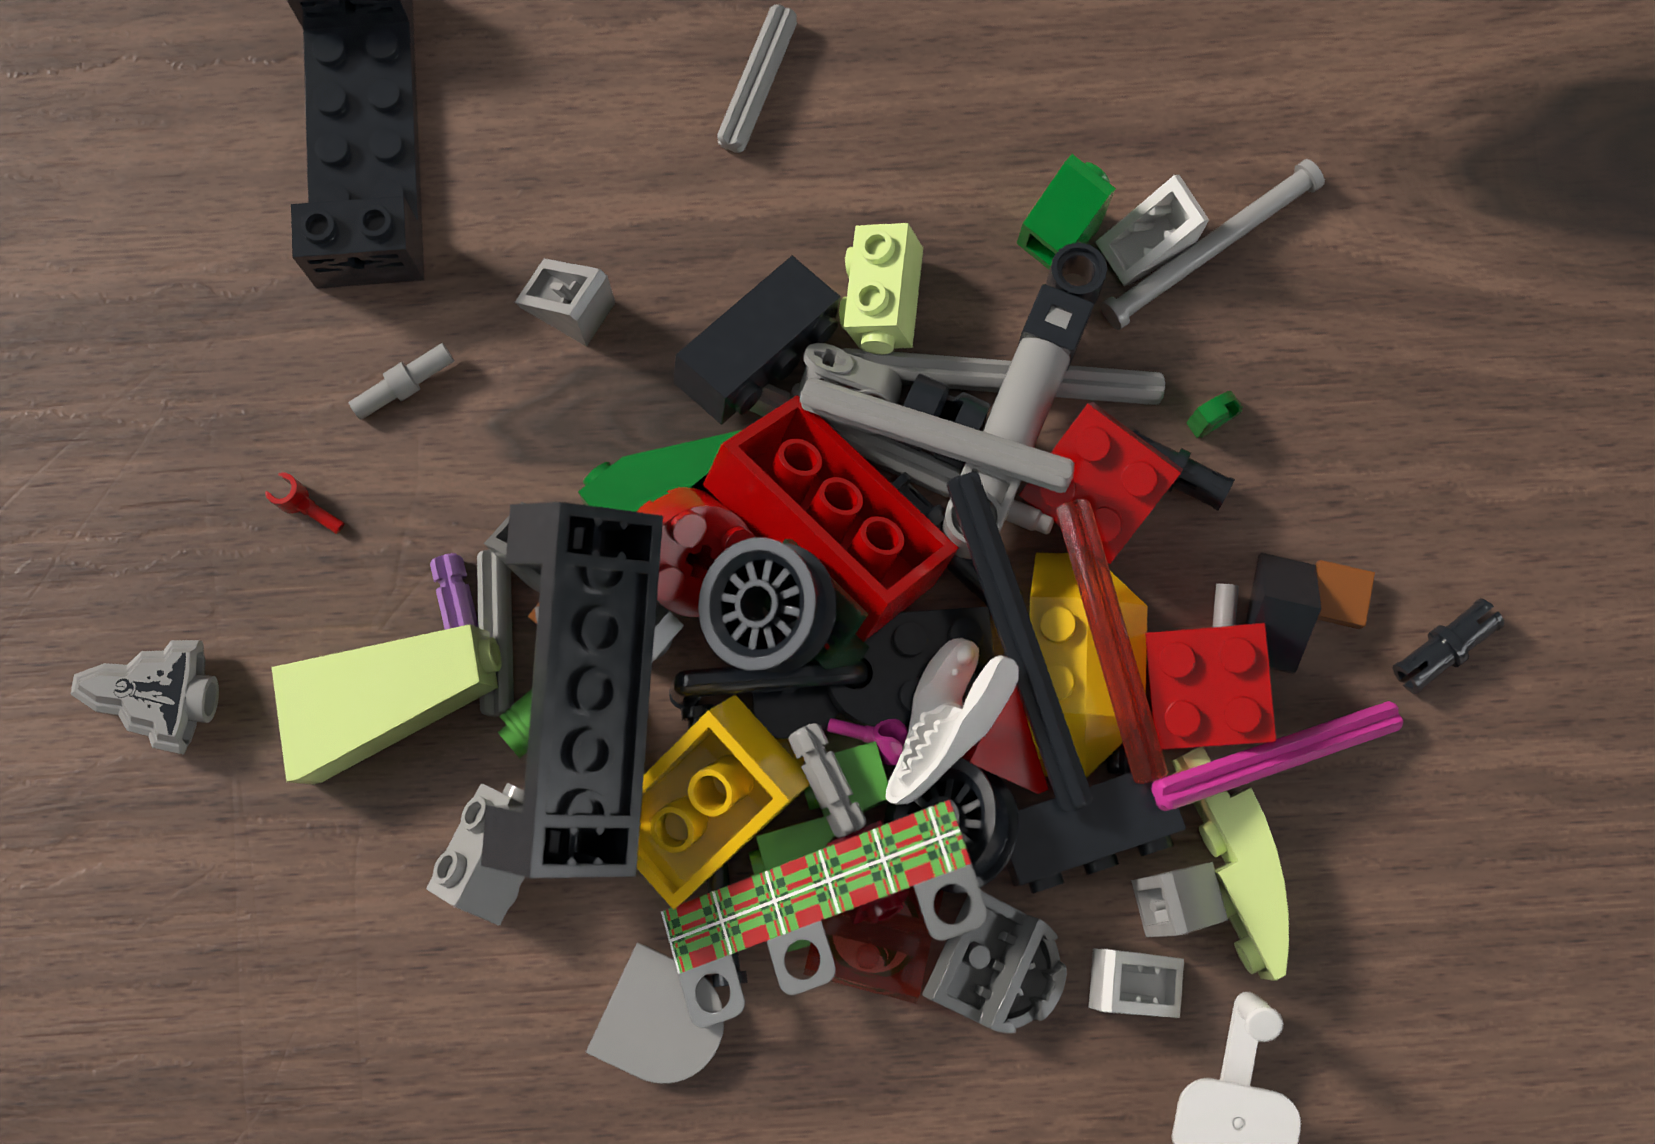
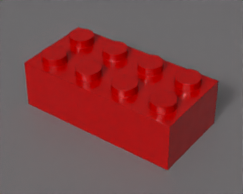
[703,395,959,642]

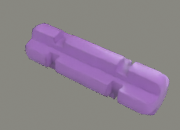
[430,553,478,630]

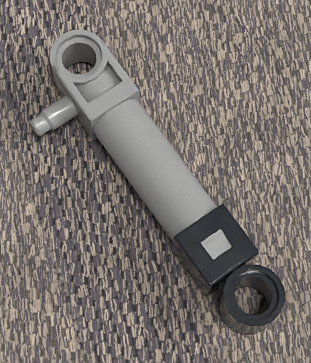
[942,242,1107,559]

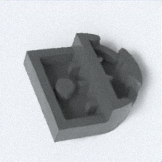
[922,891,1067,1033]

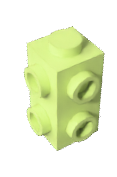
[839,223,923,354]

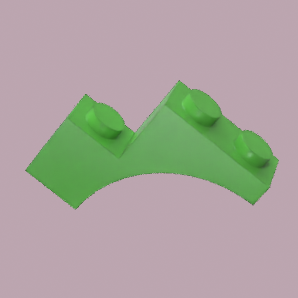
[749,741,889,952]

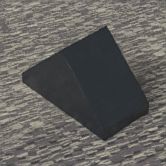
[1245,552,1321,674]

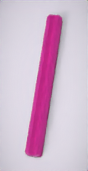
[1151,701,1403,811]

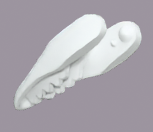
[886,638,1019,804]

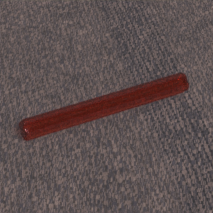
[1056,499,1168,784]

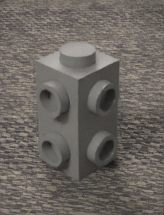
[426,783,524,926]

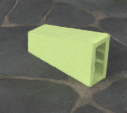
[272,624,501,785]

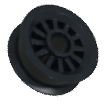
[699,538,837,673]
[884,758,1019,893]

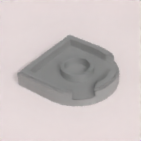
[586,942,725,1083]

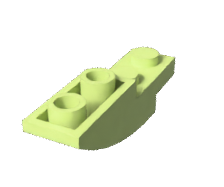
[1171,747,1289,980]

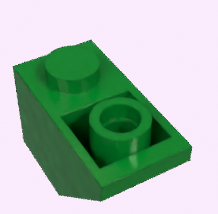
[1016,154,1116,270]

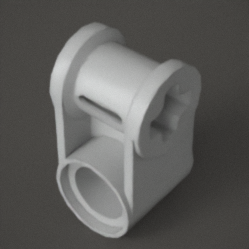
[790,343,902,435]

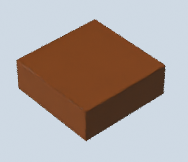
[1315,560,1375,629]

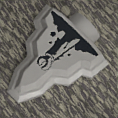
[71,640,219,755]

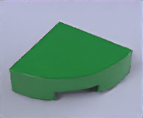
[1186,391,1243,438]

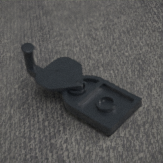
[669,606,994,739]

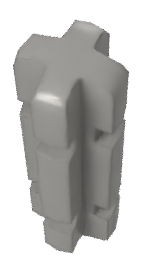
[789,723,866,838]

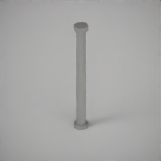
[1101,159,1324,330]

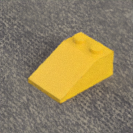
[637,695,810,910]

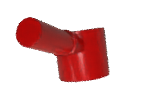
[265,472,345,534]

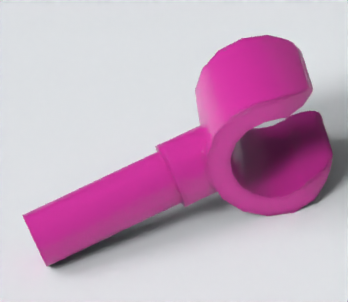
[827,718,908,766]

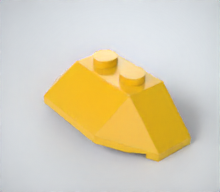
[1026,553,1148,779]

